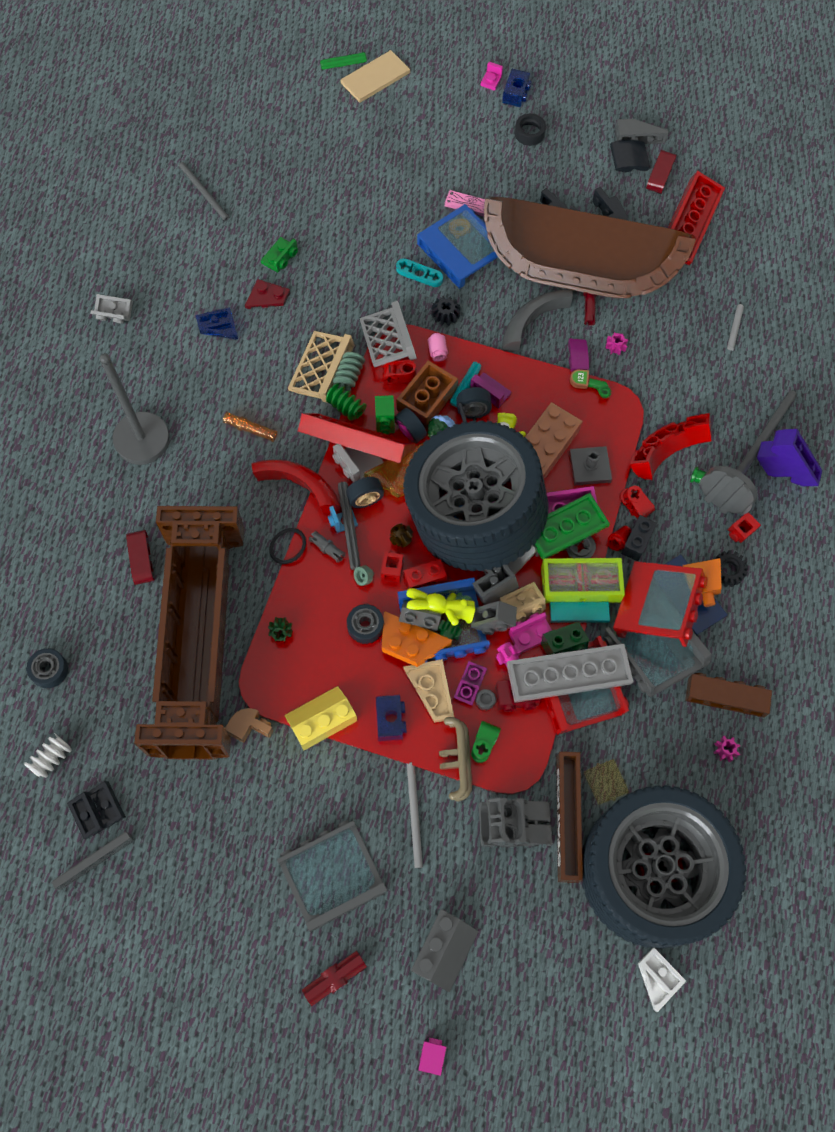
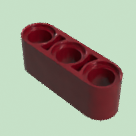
[646,150,677,194]
[126,530,155,585]

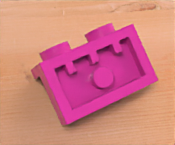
[509,612,552,654]

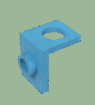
[328,506,358,533]

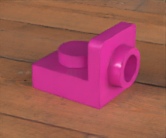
[481,62,503,91]

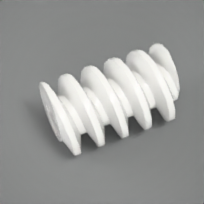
[24,733,72,778]

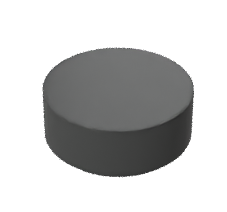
[475,689,496,710]

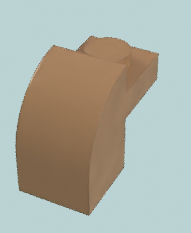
[225,708,274,743]

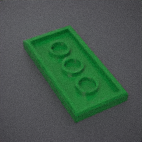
[534,493,610,560]

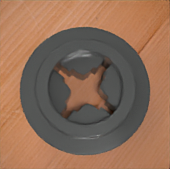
[565,536,596,558]

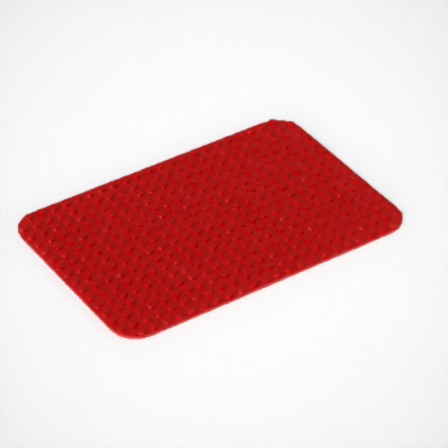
[239,324,644,795]

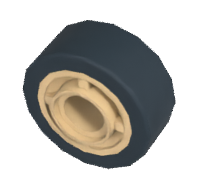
[346,477,384,508]

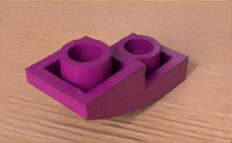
[568,338,589,371]
[454,661,487,705]

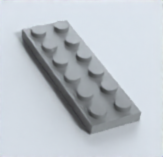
[506,644,634,702]

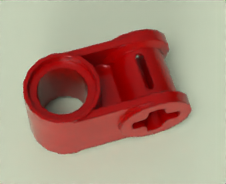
[382,360,416,384]
[620,486,655,519]

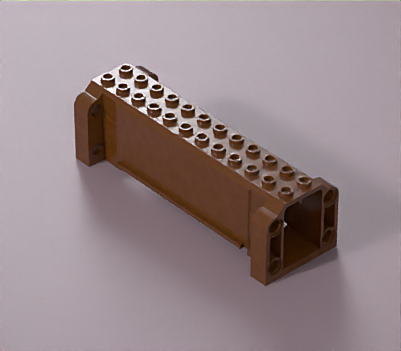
[134,506,245,760]

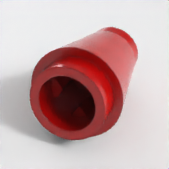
[607,525,631,551]

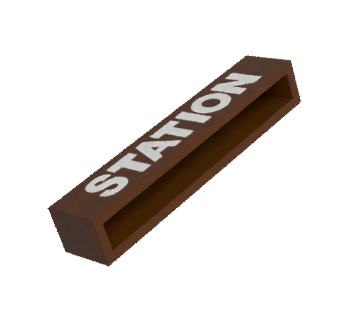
[556,751,583,883]

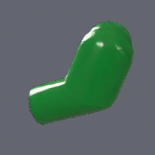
[588,378,611,398]

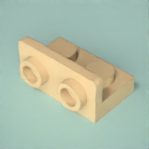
[500,582,546,622]

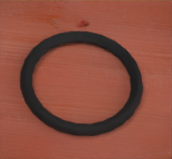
[269,528,306,564]

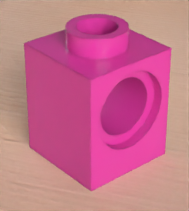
[418,1038,446,1076]

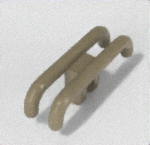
[439,717,472,801]

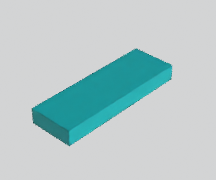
[550,602,610,623]

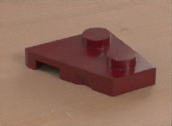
[245,279,290,309]

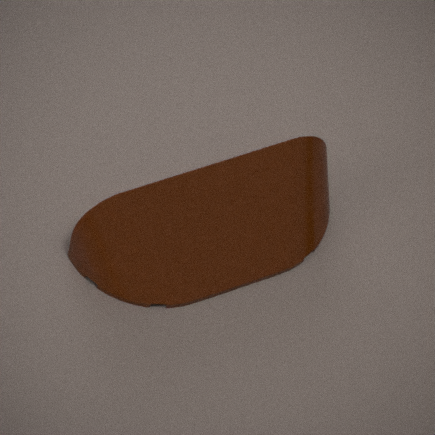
[484,196,696,298]

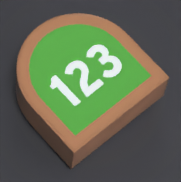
[570,369,589,389]

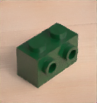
[541,622,590,655]

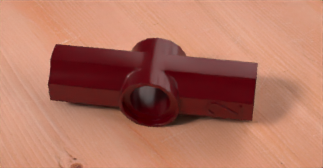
[302,951,367,1007]

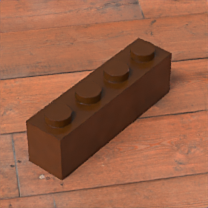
[685,673,772,718]

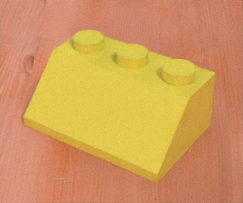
[285,686,357,750]

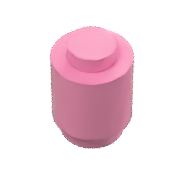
[428,333,448,361]

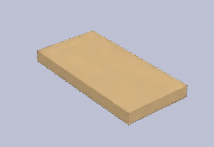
[341,50,410,103]

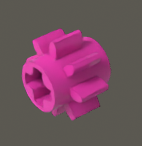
[605,332,628,355]
[496,642,521,666]
[714,736,740,762]

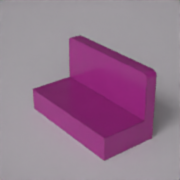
[470,373,511,408]

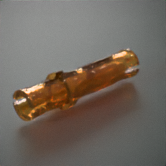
[223,412,278,442]

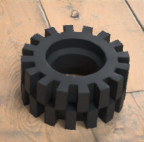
[715,550,748,587]

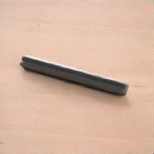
[338,482,361,570]

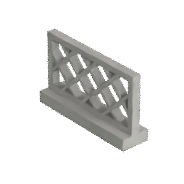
[359,301,417,367]

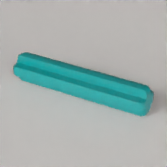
[450,361,482,407]

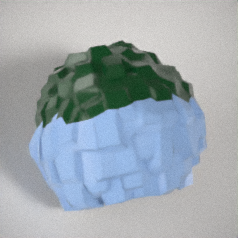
[427,415,455,437]

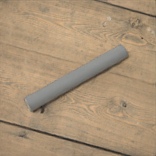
[727,304,744,351]

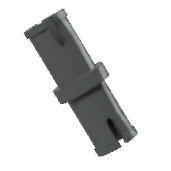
[309,531,345,563]

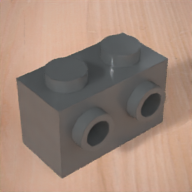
[471,601,517,635]

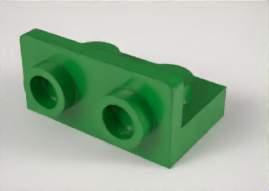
[261,237,298,273]

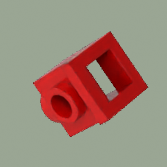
[728,512,761,544]
[381,551,404,583]

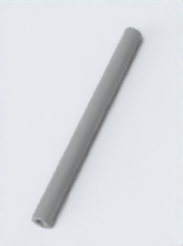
[407,762,423,868]

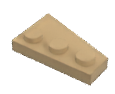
[403,659,454,723]

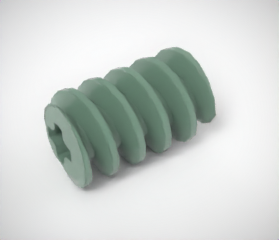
[333,352,365,392]

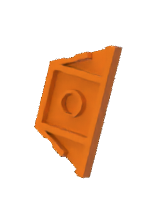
[382,612,452,667]

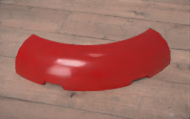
[630,413,712,480]
[251,460,341,515]

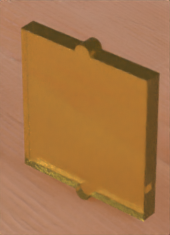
[583,759,629,805]

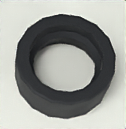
[514,113,546,146]

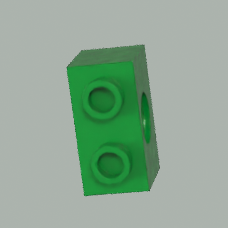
[375,395,395,434]

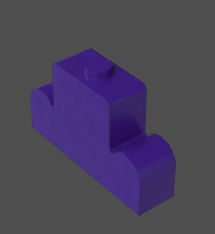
[757,429,823,486]

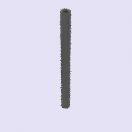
[179,162,230,221]

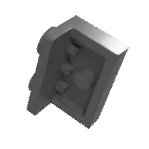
[399,600,441,630]

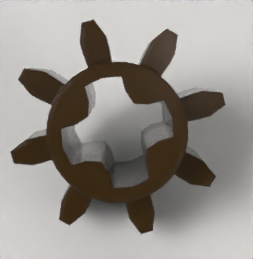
[389,524,414,547]

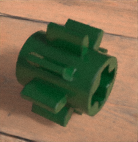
[268,617,292,642]
[437,618,463,641]

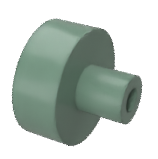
[354,565,374,586]

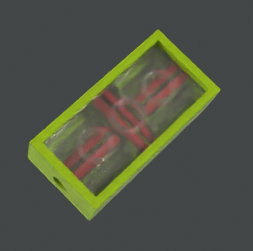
[541,558,625,603]

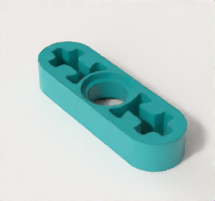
[396,258,443,287]

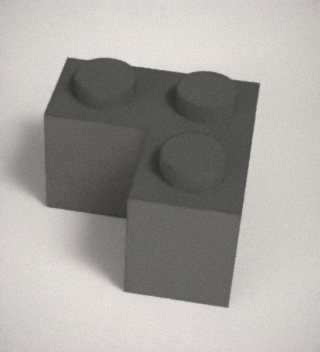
[472,564,519,605]

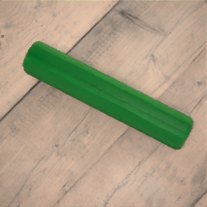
[320,52,367,70]

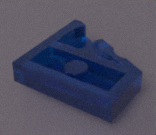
[196,307,238,340]

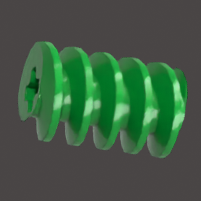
[326,383,367,421]

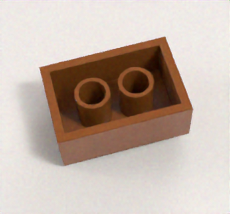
[396,361,458,429]

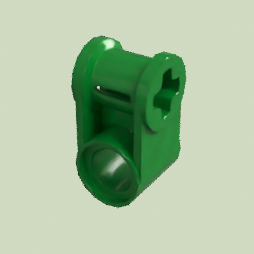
[471,721,501,763]

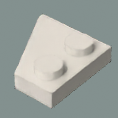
[638,948,686,1012]

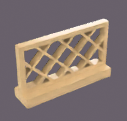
[288,331,355,403]

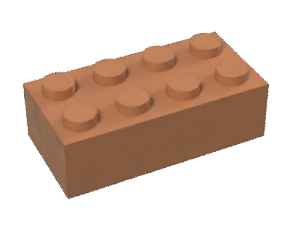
[526,402,582,479]

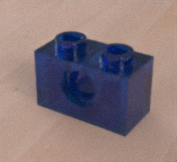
[502,69,532,108]
[376,695,407,741]

